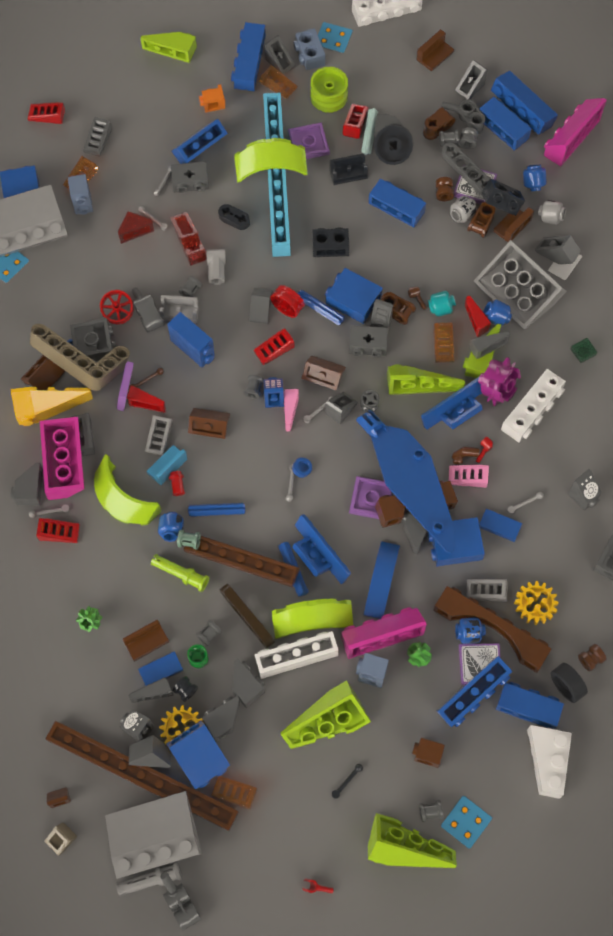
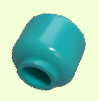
[428,290,456,317]

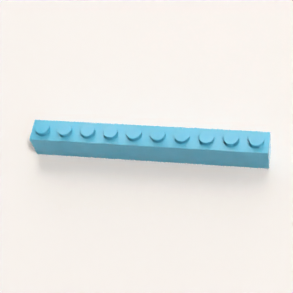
[263,93,291,257]

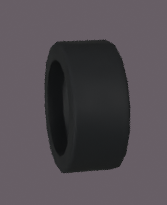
[550,663,588,703]

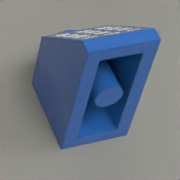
[263,377,284,408]

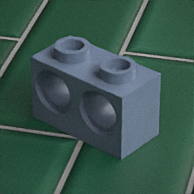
[293,28,325,71]
[68,174,93,214]
[356,653,389,688]

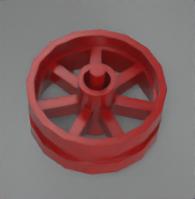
[270,285,305,318]
[100,290,134,325]

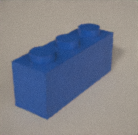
[479,97,531,151]
[171,119,228,164]
[369,178,426,227]
[495,682,564,730]

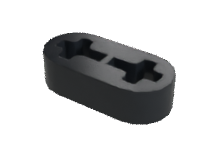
[218,204,250,230]

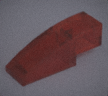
[170,212,207,266]

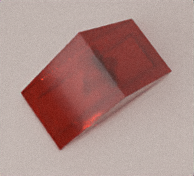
[118,211,154,244]

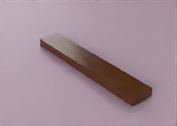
[183,533,300,588]

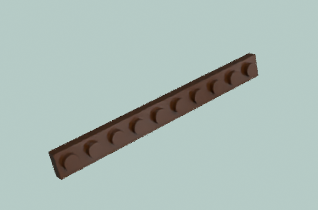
[45,721,239,831]

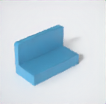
[147,445,188,485]

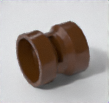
[435,177,454,202]
[578,644,607,672]

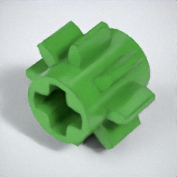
[76,606,102,632]
[407,641,432,667]

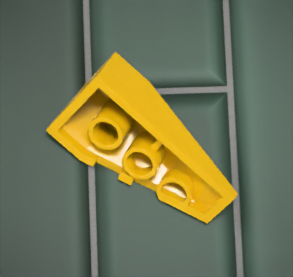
[11,387,93,426]

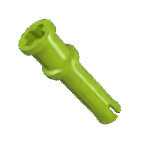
[151,554,209,592]

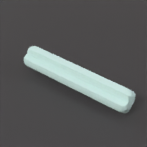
[361,108,378,155]

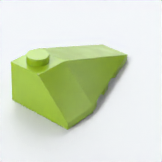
[387,364,465,395]
[280,680,371,749]
[368,813,457,868]

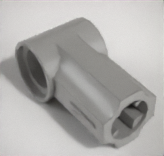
[207,249,226,285]

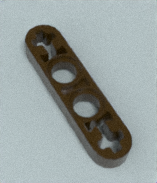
[219,583,275,648]

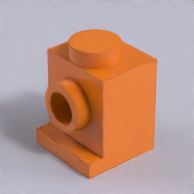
[199,84,226,113]

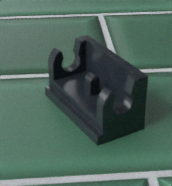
[330,153,368,185]

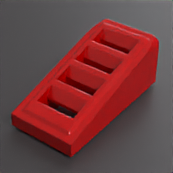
[28,102,65,124]
[343,104,369,139]
[465,296,491,337]
[254,328,295,365]
[127,385,166,413]
[36,518,80,543]

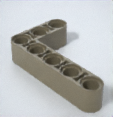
[29,324,130,391]

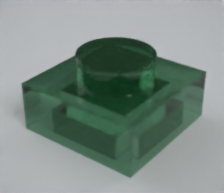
[571,338,597,363]

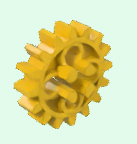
[514,581,559,625]
[159,705,203,744]

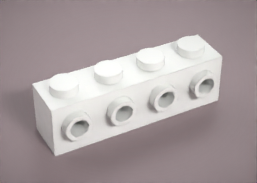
[352,0,422,27]
[501,369,566,443]
[255,631,338,679]

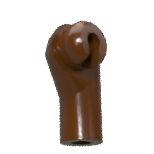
[451,447,480,465]

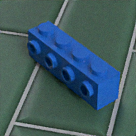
[231,22,266,91]
[491,70,558,135]
[436,656,512,727]

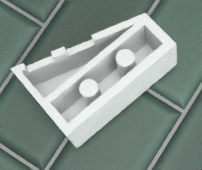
[527,725,572,799]

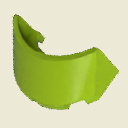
[234,138,308,183]
[94,454,162,525]
[271,599,354,639]

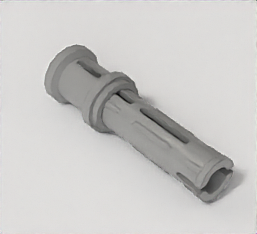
[116,862,182,897]

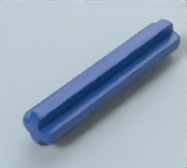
[297,290,344,325]
[188,503,245,516]
[278,542,308,597]

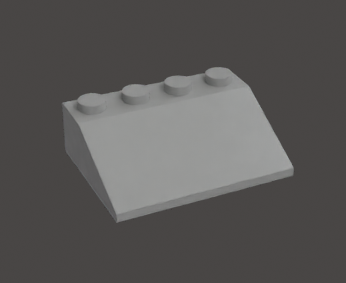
[0,185,68,257]
[474,240,567,330]
[105,791,203,879]

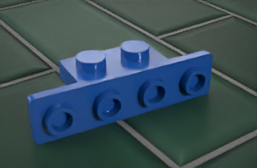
[421,377,483,430]
[292,514,351,584]

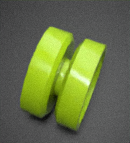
[311,67,348,113]

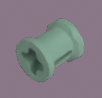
[177,530,201,550]

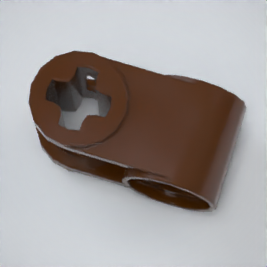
[423,107,456,140]
[467,202,496,238]
[381,292,416,325]

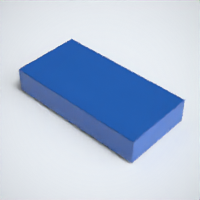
[479,509,522,542]
[138,651,183,686]

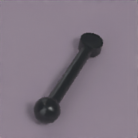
[332,764,363,799]

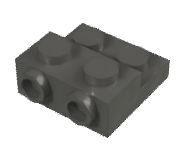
[70,318,116,361]

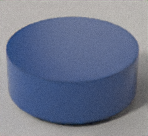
[292,457,312,478]

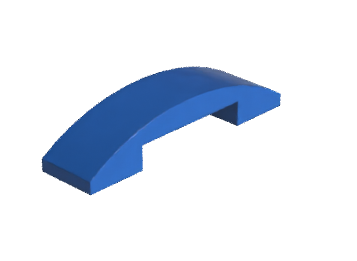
[363,541,400,619]

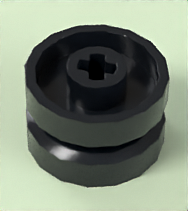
[374,124,414,165]

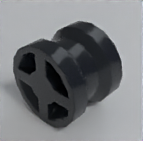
[172,676,198,702]

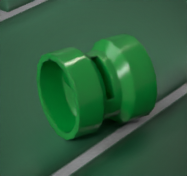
[187,644,209,669]

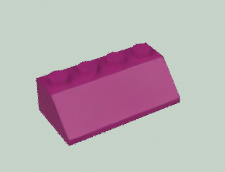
[544,98,607,167]
[40,417,84,500]
[341,607,427,659]

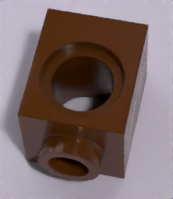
[412,738,445,768]

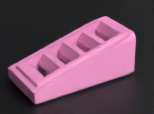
[284,389,299,432]
[448,465,489,488]

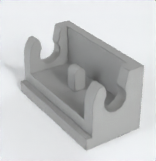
[160,295,199,323]

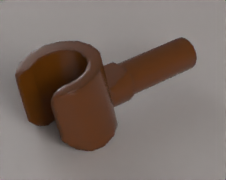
[408,286,427,310]

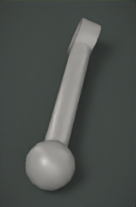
[154,166,171,196]
[138,206,168,231]
[303,396,333,423]
[286,464,294,502]
[507,492,544,514]
[29,504,70,518]

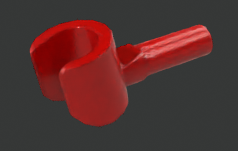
[476,437,493,463]
[302,879,334,894]

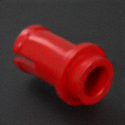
[169,471,185,496]

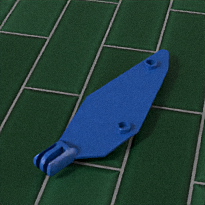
[356,410,454,553]

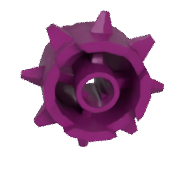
[478,357,521,406]

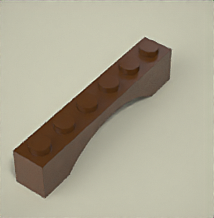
[433,586,552,673]

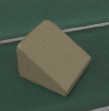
[44,823,77,856]

